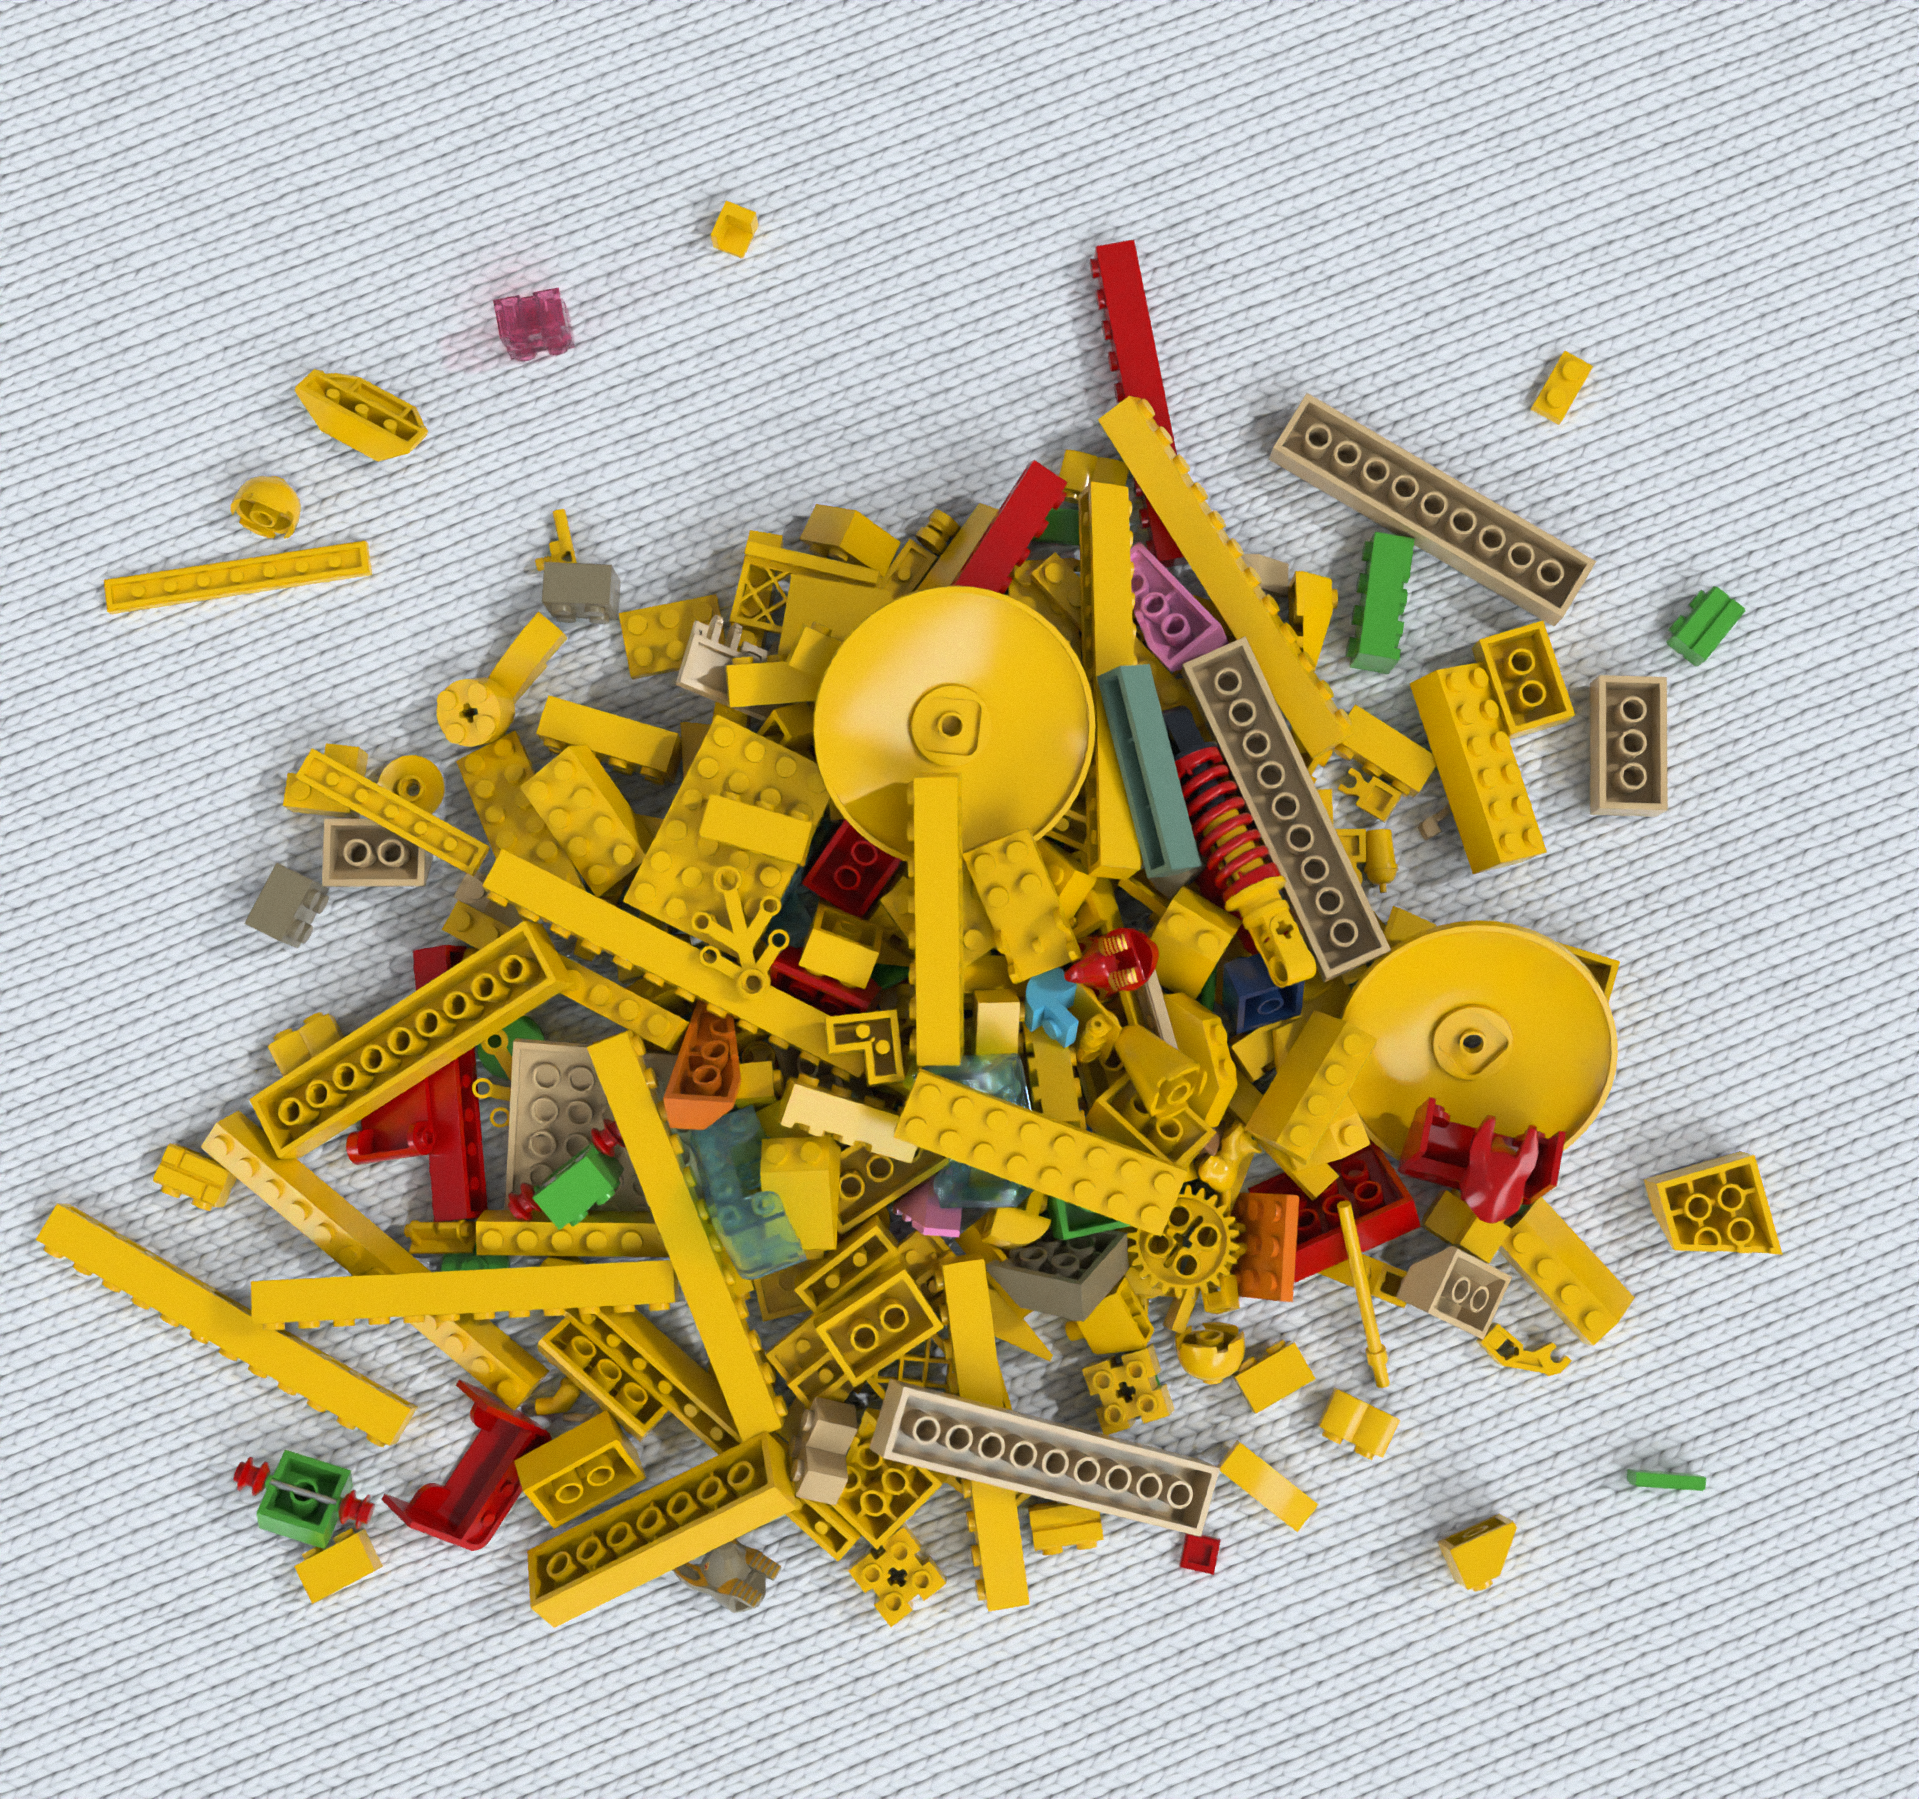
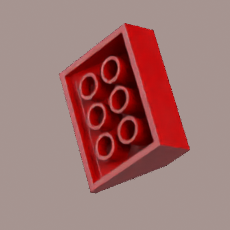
[1247,1136,1421,1283]

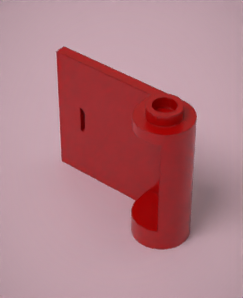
[346,1077,435,1165]

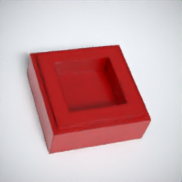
[1179,1533,1221,1575]

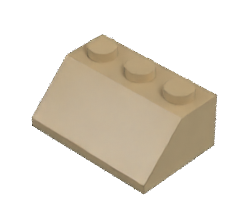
[322,819,433,887]
[1396,1246,1512,1339]

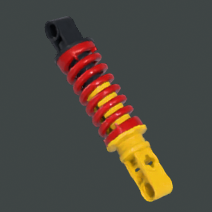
[1162,705,1316,988]

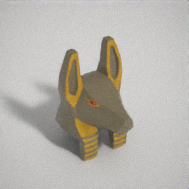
[672,1539,781,1613]

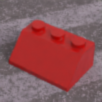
[770,945,882,1017]

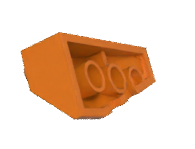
[663,1000,742,1130]

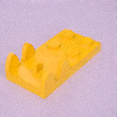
[962,826,1082,984]

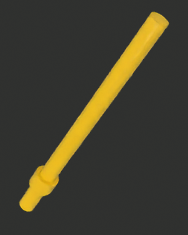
[1337,1201,1390,1388]

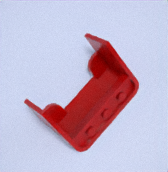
[1398,1097,1566,1205]
[381,1379,552,1551]

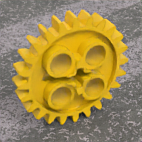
[1127,1185,1240,1299]

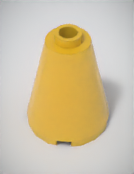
[1114,1025,1207,1120]

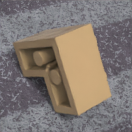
[788,1396,858,1505]

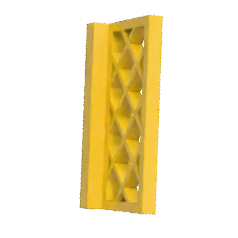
[729,540,881,635]

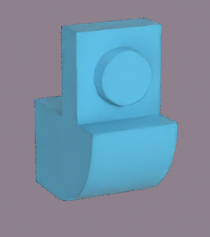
[1024,967,1078,1048]

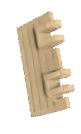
[675,615,810,722]

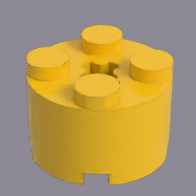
[437,677,515,747]

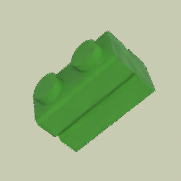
[1666,586,1746,667]

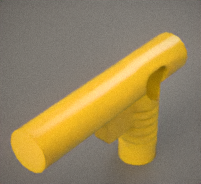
[535,509,577,572]

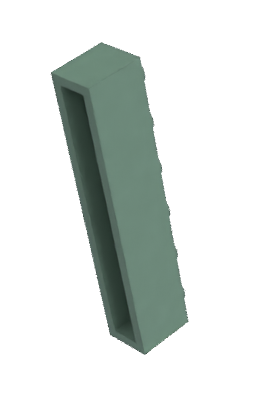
[1097,664,1201,879]

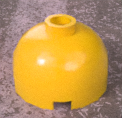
[231,476,301,539]
[1175,1322,1245,1384]

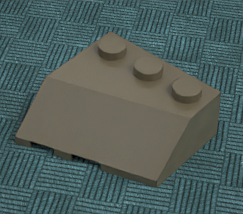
[986,1228,1129,1322]

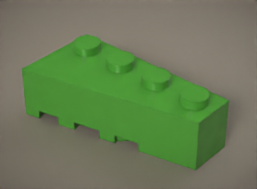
[1346,532,1415,674]

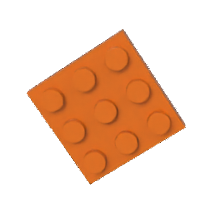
[1230,1192,1299,1302]

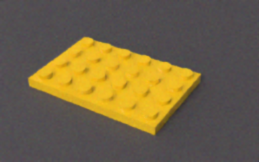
[623,714,832,959]

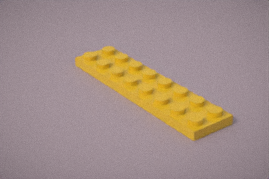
[893,1068,1188,1236]

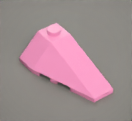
[1130,541,1229,671]
[893,1165,965,1237]

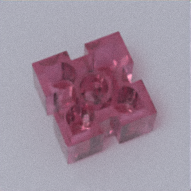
[493,287,576,361]

